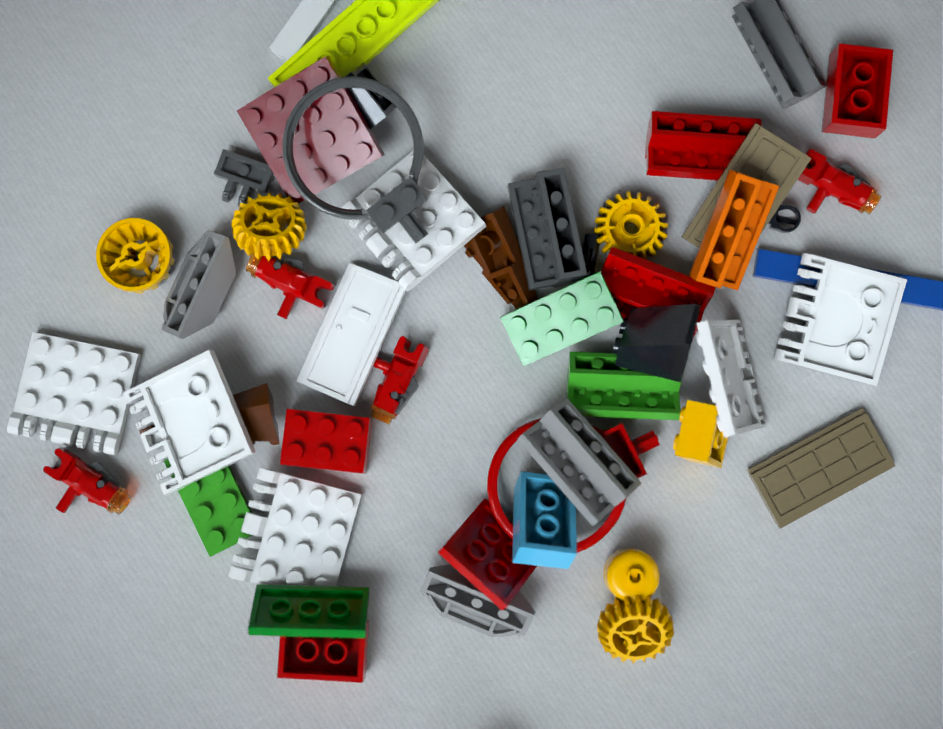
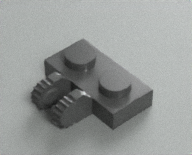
[214,149,274,207]

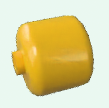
[603,547,660,603]

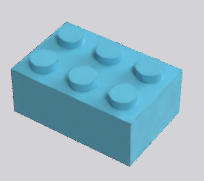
[512,471,577,569]

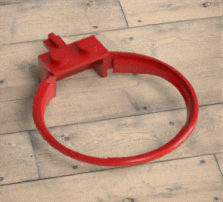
[487,418,660,553]

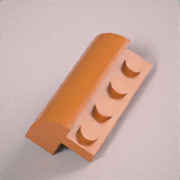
[689,169,779,291]

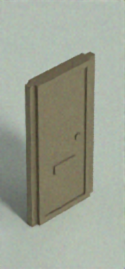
[681,123,812,248]
[747,408,895,529]

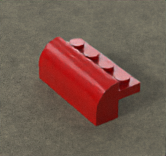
[645,111,762,180]
[601,247,716,338]

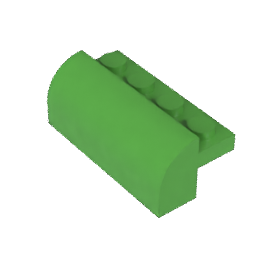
[566,352,681,420]

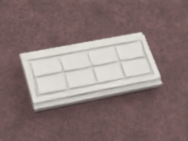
[297,263,406,407]

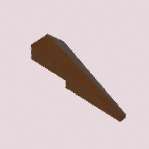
[464,206,538,309]
[139,383,280,445]

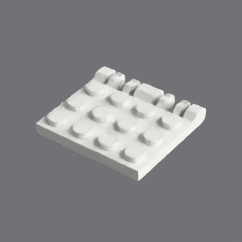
[342,150,487,292]
[773,253,907,386]
[696,320,766,437]
[7,332,141,456]
[123,350,256,496]
[228,467,361,586]

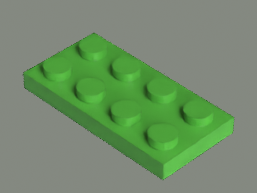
[164,459,253,557]

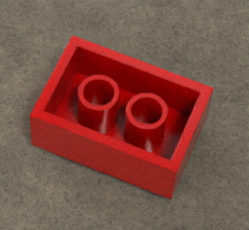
[822,43,894,139]
[280,409,373,474]
[277,620,369,683]

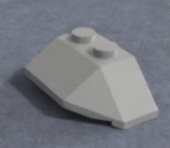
[162,230,236,339]
[420,564,535,637]

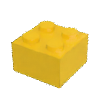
[673,400,729,468]

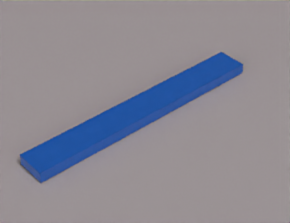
[753,249,943,311]

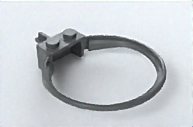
[282,77,429,244]

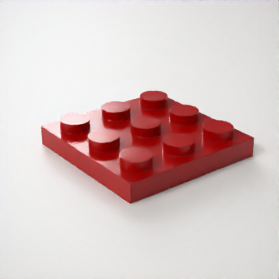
[438,498,537,611]

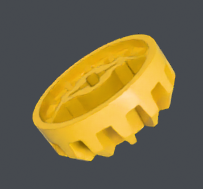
[96,218,175,294]

